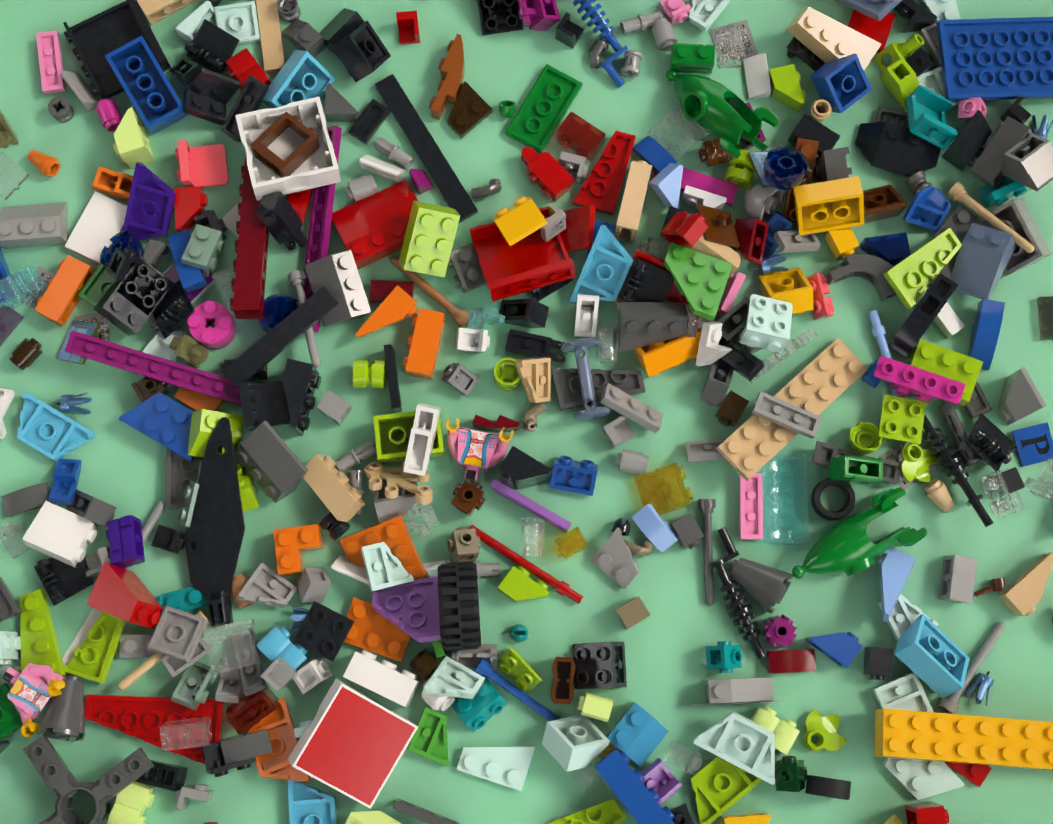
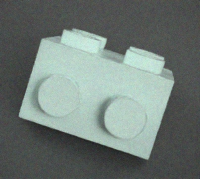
[739,294,793,353]
[0,631,21,665]

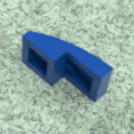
[632,135,677,174]
[763,211,794,258]
[48,459,82,505]

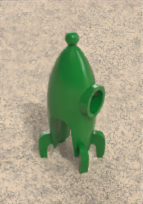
[666,69,778,158]
[792,487,927,579]

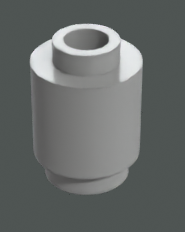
[652,18,677,52]
[345,175,378,202]
[615,449,649,474]

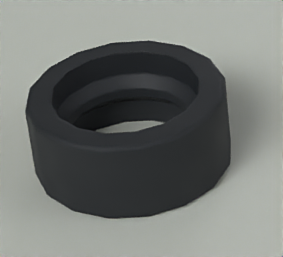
[811,478,856,520]
[805,775,851,800]

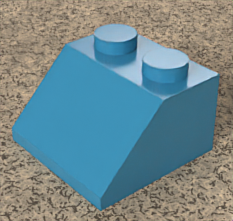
[606,702,669,767]

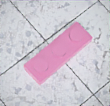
[36,30,66,95]
[739,473,763,540]

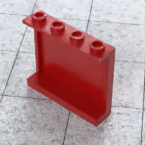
[470,206,575,302]

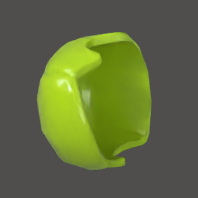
[848,422,882,455]

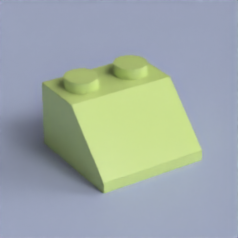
[113,108,155,169]

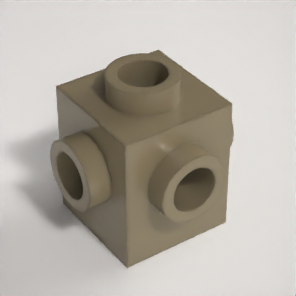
[447,527,481,563]

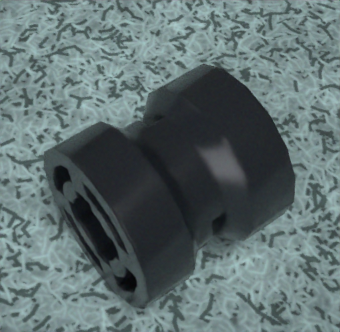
[319,512,350,541]

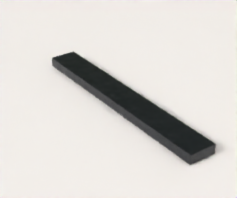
[375,74,478,223]

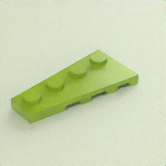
[883,228,962,310]
[20,589,66,676]

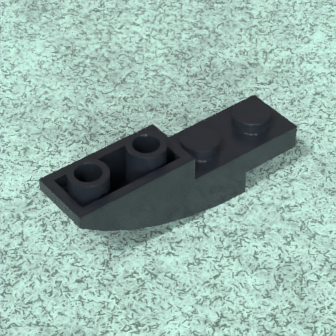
[888,273,958,358]

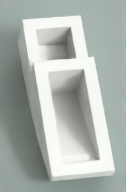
[403,403,441,476]

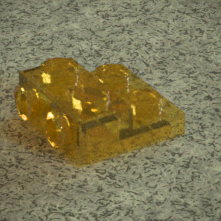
[634,463,693,516]

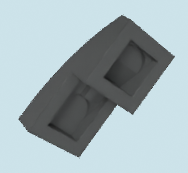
[1,482,50,517]
[219,729,273,764]

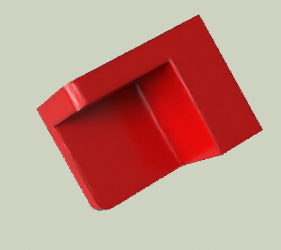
[396,10,420,45]

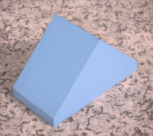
[649,163,683,208]

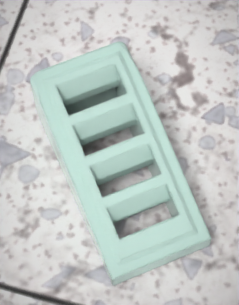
[175,0,215,43]

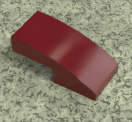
[472,415,520,432]
[766,649,816,674]

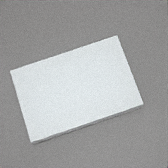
[65,191,127,264]

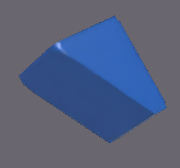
[862,358,881,388]

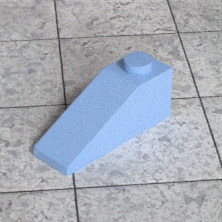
[878,547,916,623]

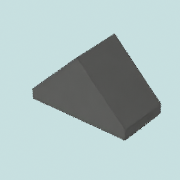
[325,83,359,122]

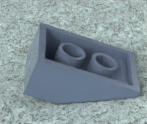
[950,223,1016,300]

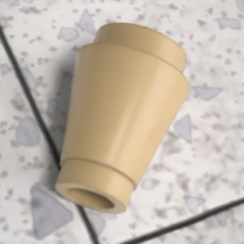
[810,99,832,123]
[924,479,955,513]

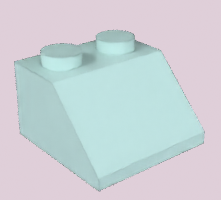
[542,715,610,772]

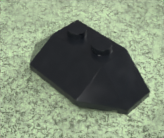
[855,121,941,177]

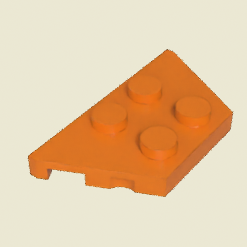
[247,697,311,782]

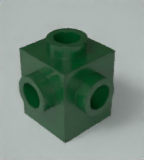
[775,756,807,792]

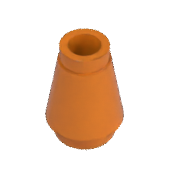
[28,150,60,177]

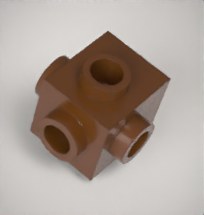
[451,480,486,517]

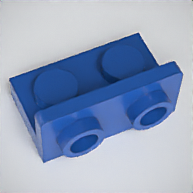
[549,456,598,496]

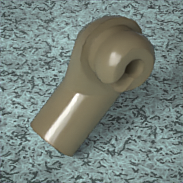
[523,402,547,432]
[624,540,654,556]

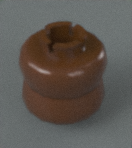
[698,138,730,167]

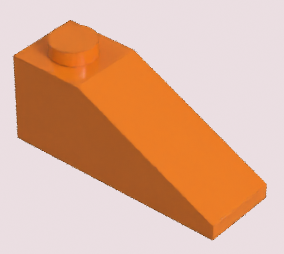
[355,285,418,337]

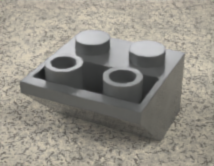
[1002,133,1053,191]

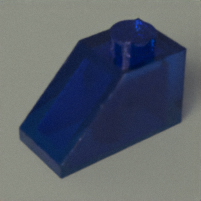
[859,232,911,267]

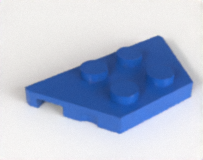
[119,392,194,462]

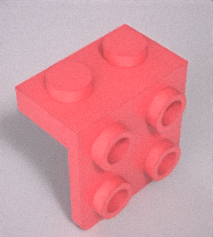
[175,140,229,188]

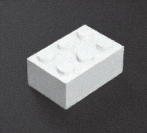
[343,650,420,707]

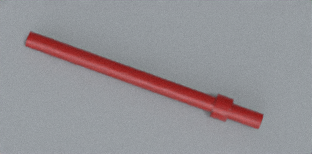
[469,525,583,604]

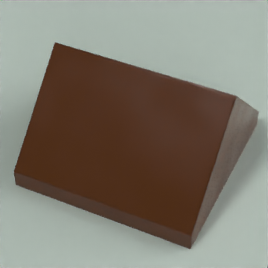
[863,185,907,224]

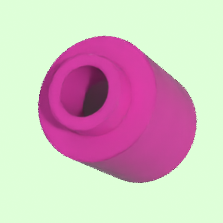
[95,98,122,132]

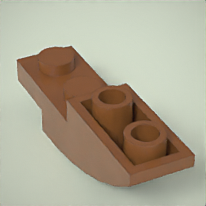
[429,34,465,120]
[782,138,819,226]

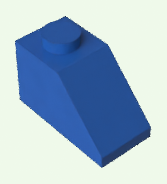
[806,632,863,668]

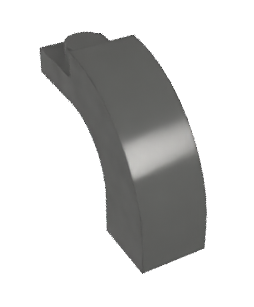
[826,254,897,301]

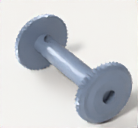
[561,338,611,420]

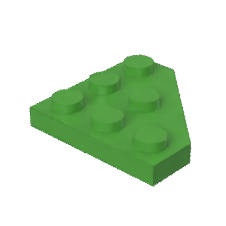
[664,243,733,321]

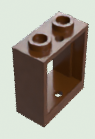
[250,112,320,178]

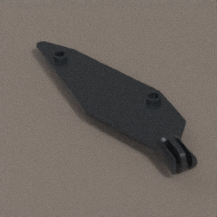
[184,417,245,627]

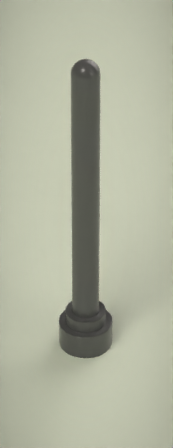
[698,499,716,606]

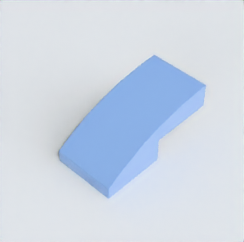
[632,504,680,552]

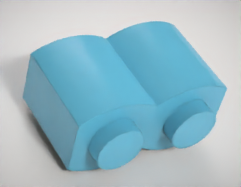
[256,626,309,671]

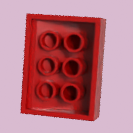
[332,179,418,270]

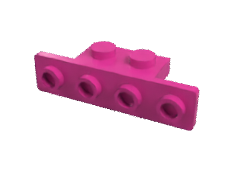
[874,356,965,405]

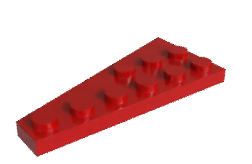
[85,694,224,764]

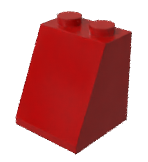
[86,562,163,629]

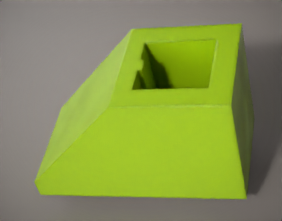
[880,58,919,111]
[769,64,806,111]
[236,464,259,512]
[498,566,550,602]

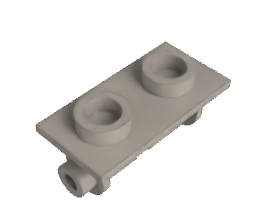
[452,644,498,667]

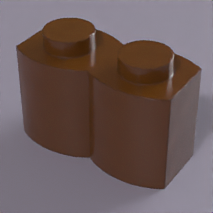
[551,657,575,704]

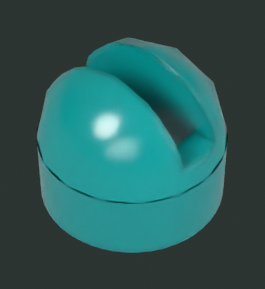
[510,624,528,642]

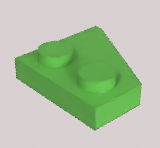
[407,706,449,766]

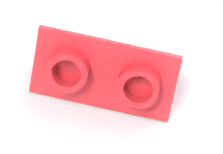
[807,272,835,320]

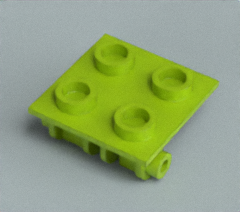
[878,394,926,445]
[497,647,542,694]

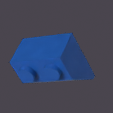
[810,53,872,114]

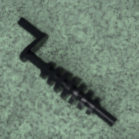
[923,415,994,527]
[709,527,766,659]

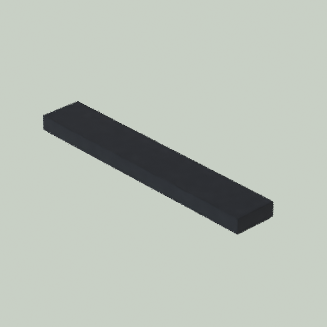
[223,286,339,388]

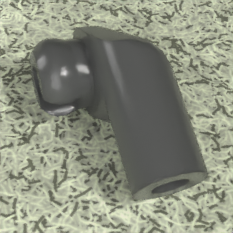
[589,38,609,69]
[471,179,502,199]

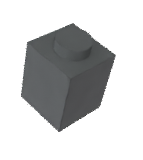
[670,513,704,549]

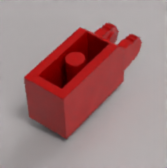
[521,146,574,202]

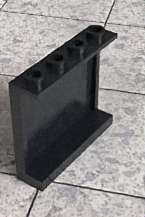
[63,0,171,99]

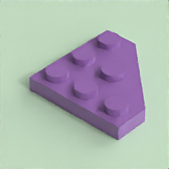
[372,577,441,643]

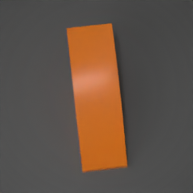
[92,166,133,201]

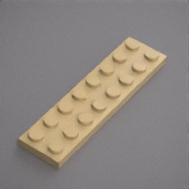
[717,338,868,481]

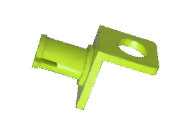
[874,34,924,73]

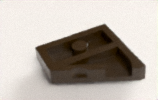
[447,81,492,139]

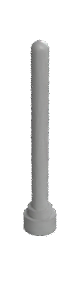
[288,270,321,368]
[938,622,1005,714]

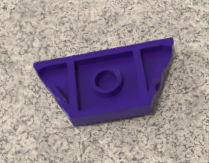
[120,162,176,243]

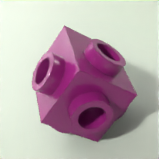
[762,615,797,649]

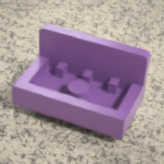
[641,758,681,804]

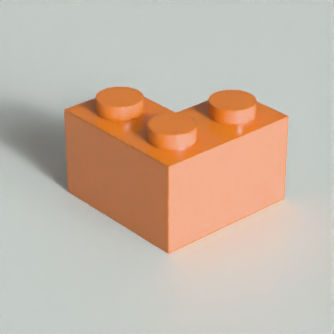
[273,524,324,576]

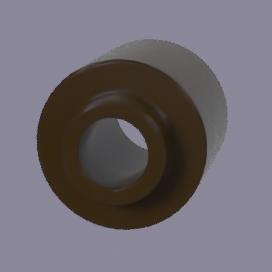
[10,338,43,370]

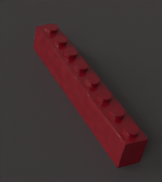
[230,157,269,319]

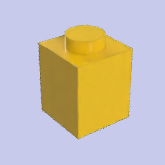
[824,227,859,259]

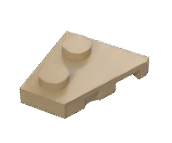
[516,357,551,403]

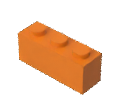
[35,255,95,327]
[403,308,446,380]

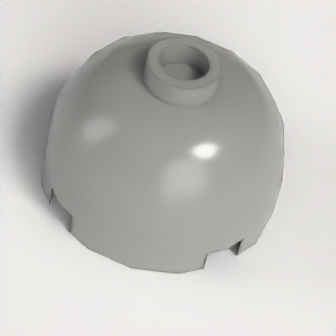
[744,182,785,223]

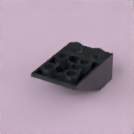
[477,0,523,35]
[94,256,174,336]
[282,358,321,436]

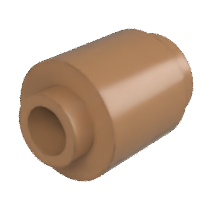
[230,574,254,609]

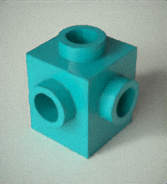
[706,641,742,673]

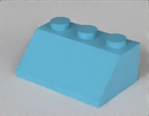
[262,50,335,109]
[894,614,970,698]

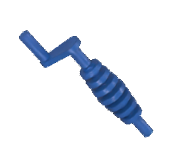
[573,0,628,88]

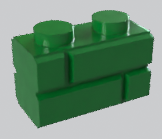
[670,43,715,73]
[829,455,883,485]

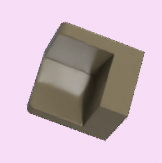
[617,596,651,630]

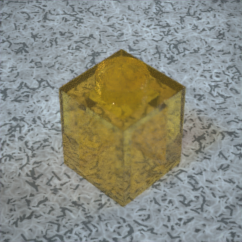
[553,527,589,561]

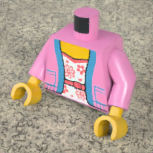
[446,418,514,481]
[2,663,65,737]

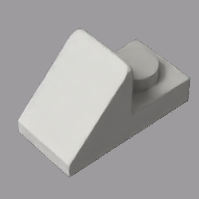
[682,185,727,210]
[574,294,599,338]
[696,322,732,366]

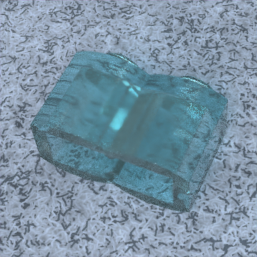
[0,264,46,309]

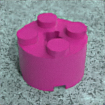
[187,300,236,349]

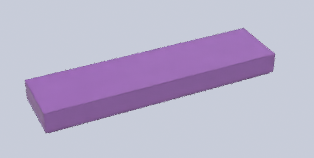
[491,479,571,532]

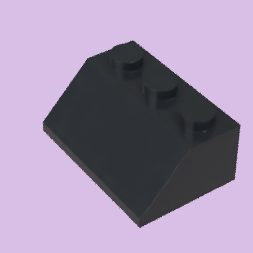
[499,446,552,489]

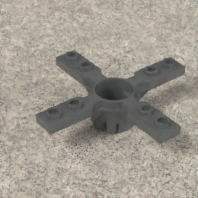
[23,734,154,824]

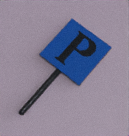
[978,422,1053,467]

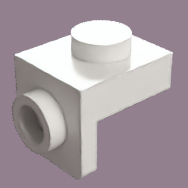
[455,328,490,353]

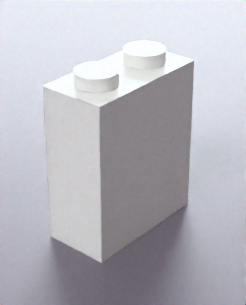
[22,501,97,567]

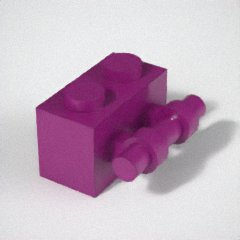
[515,0,560,31]

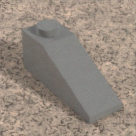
[705,677,774,703]

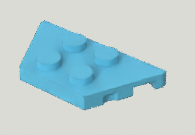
[569,224,633,302]
[17,391,97,461]
[288,780,337,824]

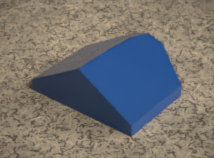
[903,186,951,232]

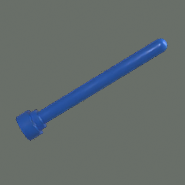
[473,658,561,721]

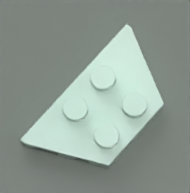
[693,711,775,785]
[884,757,965,800]

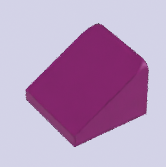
[409,169,433,195]

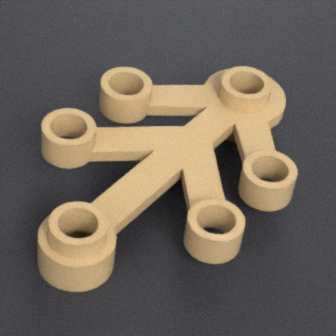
[364,462,433,505]

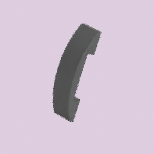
[812,441,901,485]

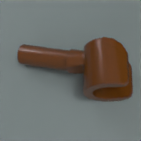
[974,578,1005,597]

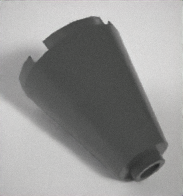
[728,558,794,614]
[37,676,85,741]

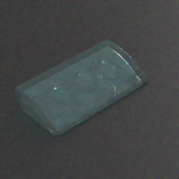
[762,455,809,545]

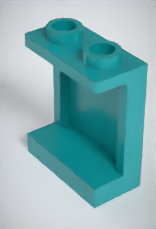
[906,85,958,149]

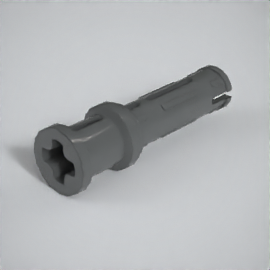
[939,402,982,467]

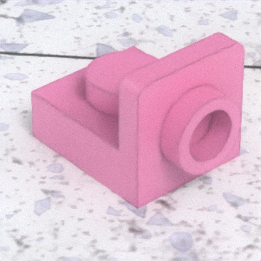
[659,0,691,25]
[958,97,987,120]

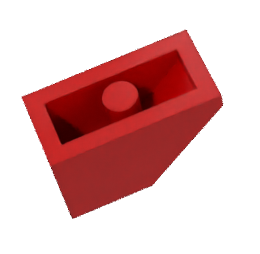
[174,186,208,232]

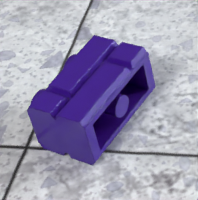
[106,515,145,568]

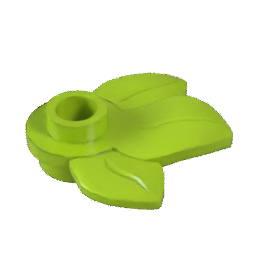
[901,443,936,483]
[803,710,847,751]

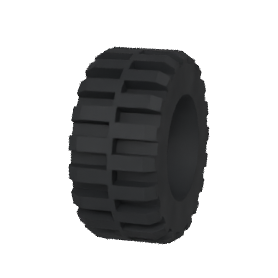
[437,562,481,651]

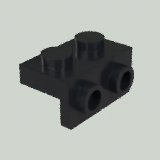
[201,733,256,777]

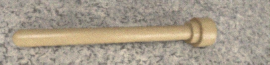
[947,182,1034,253]
[118,610,211,690]

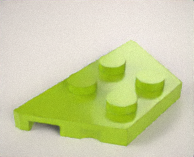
[690,756,762,824]

